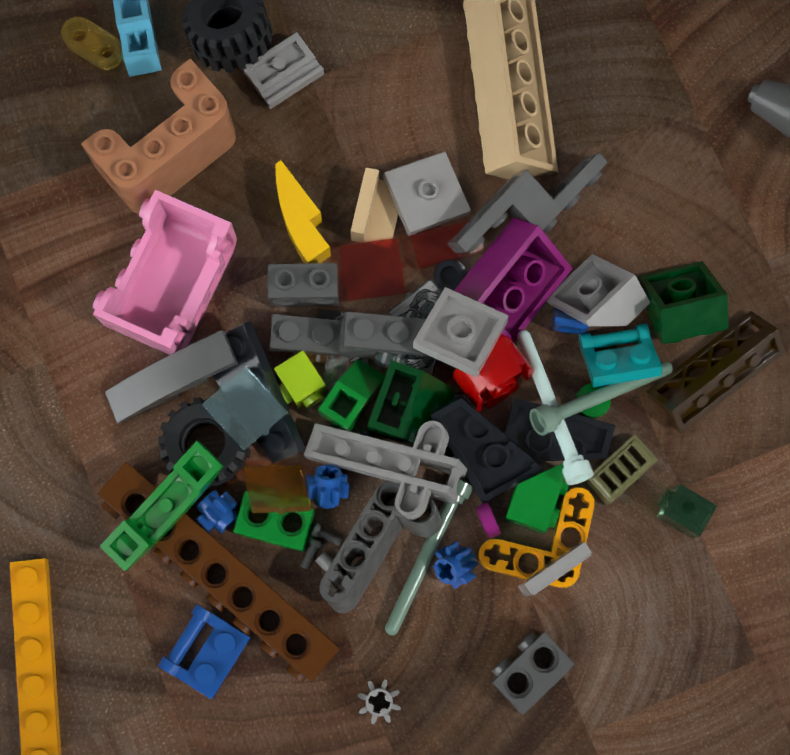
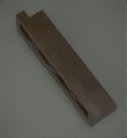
[646,311,785,433]

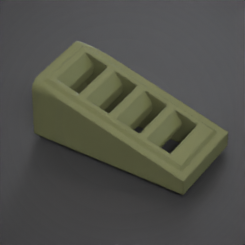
[584,434,658,506]

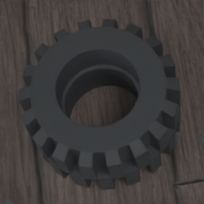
[182,0,272,72]
[158,397,251,489]

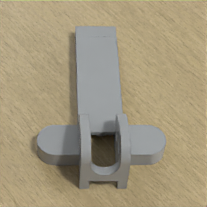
[304,421,467,519]

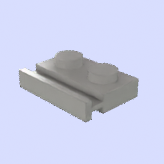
[243,32,324,109]

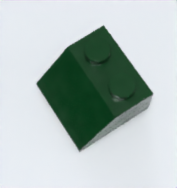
[638,261,729,345]

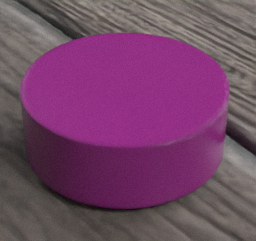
[476,502,501,539]

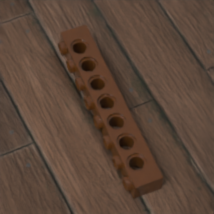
[97,462,341,683]

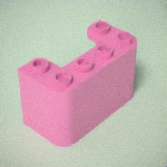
[93,190,237,355]

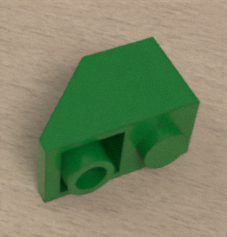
[318,359,385,432]
[503,463,569,535]

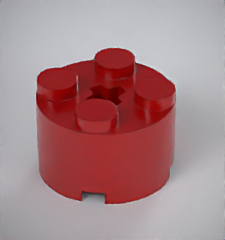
[453,333,534,411]

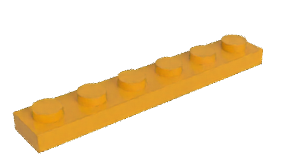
[10,558,61,755]

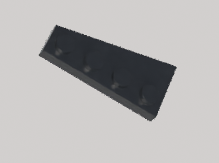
[212,321,306,464]

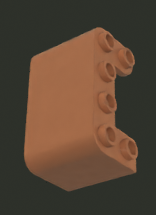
[81,58,236,213]

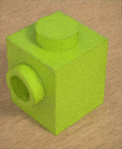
[274,350,327,409]

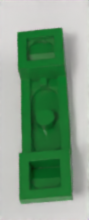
[100,441,224,571]

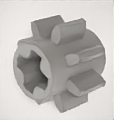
[358,679,401,725]

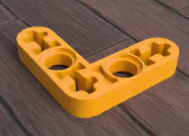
[478,487,594,588]

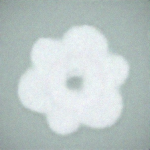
[321,356,352,393]

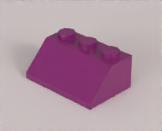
[454,218,573,343]

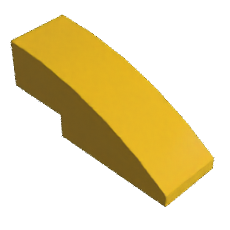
[275,160,331,264]

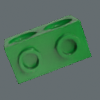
[233,488,315,553]

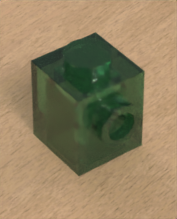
[656,484,717,539]

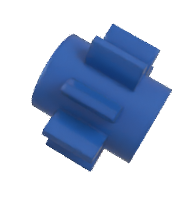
[306,465,349,509]
[196,490,240,534]
[433,541,478,589]

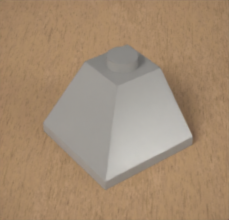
[547,254,650,326]

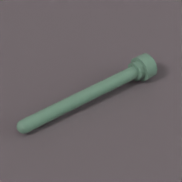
[530,362,673,436]
[385,475,473,636]

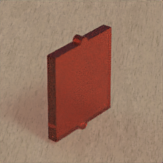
[339,238,406,302]

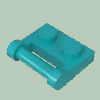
[578,323,662,387]

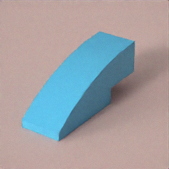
[113,0,162,77]

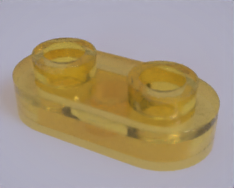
[61,17,123,70]

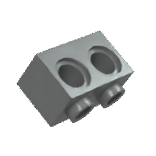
[268,263,339,308]
[490,632,575,715]

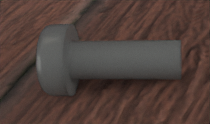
[310,522,342,546]
[300,537,324,569]

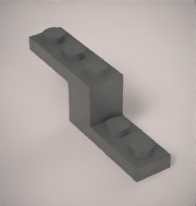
[447,152,607,253]
[269,312,431,360]

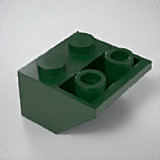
[368,360,456,447]

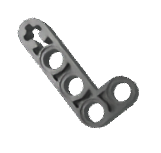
[320,481,442,613]

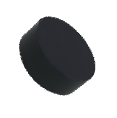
[433,260,467,293]

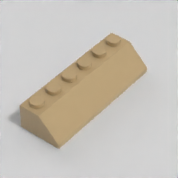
[463,0,558,179]

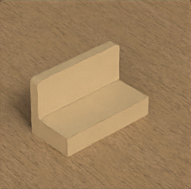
[351,168,399,249]

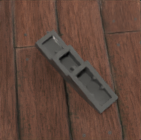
[105,330,238,424]

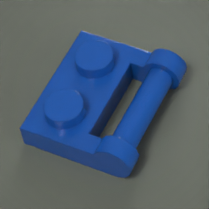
[158,604,251,700]

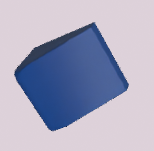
[551,307,589,335]

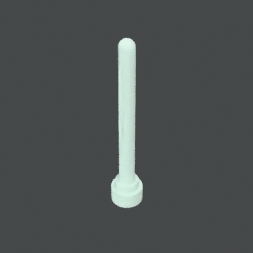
[517,330,594,485]

